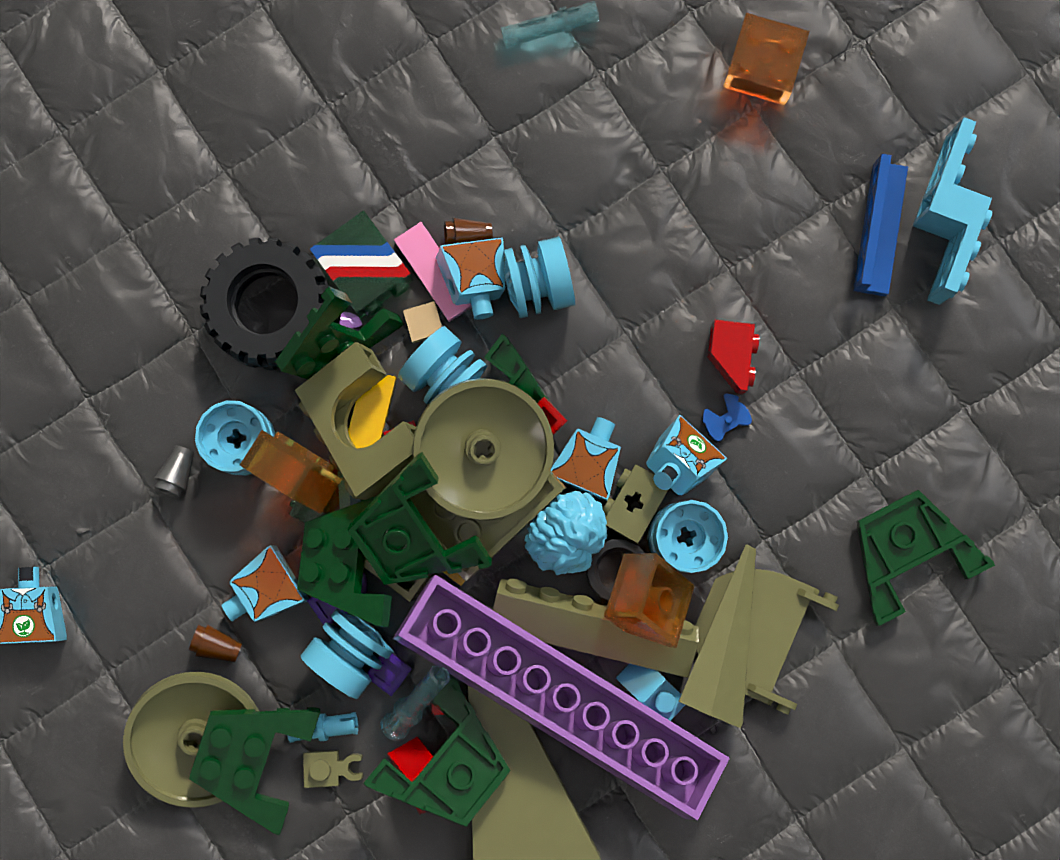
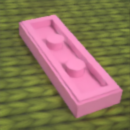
[394,222,472,322]

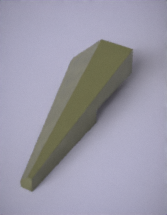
[679,544,756,728]

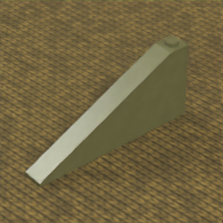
[468,685,601,860]

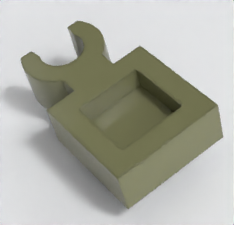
[303,750,364,788]

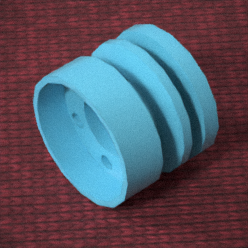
[503,237,575,318]
[397,326,487,405]
[195,400,276,476]
[647,500,728,573]
[301,609,394,699]

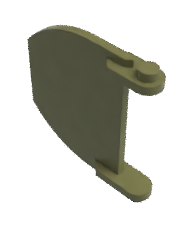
[695,569,839,715]

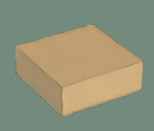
[403,301,442,343]

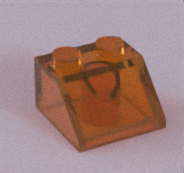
[604,553,695,648]

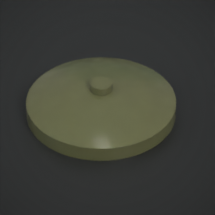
[413,378,554,520]
[123,672,259,807]

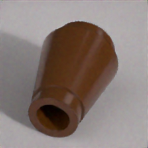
[444,218,493,245]
[189,624,242,663]

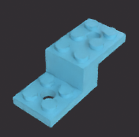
[913,117,992,305]

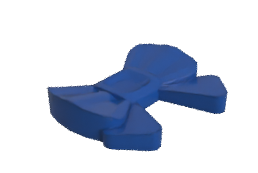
[703,393,752,443]

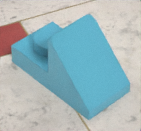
[616,664,685,721]

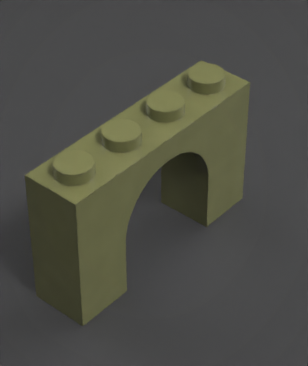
[295,342,416,500]

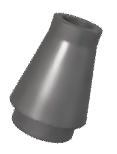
[154,445,194,498]

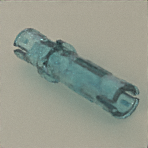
[500,1,600,48]

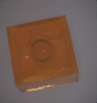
[723,13,810,105]
[240,430,342,514]

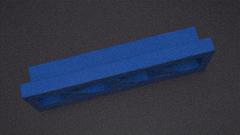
[853,154,908,297]

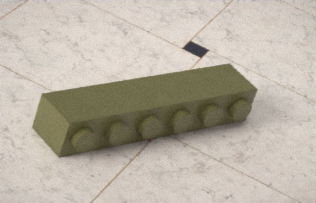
[493,579,699,678]

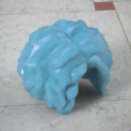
[524,491,607,575]

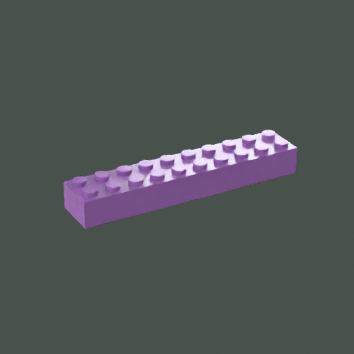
[393,575,730,820]

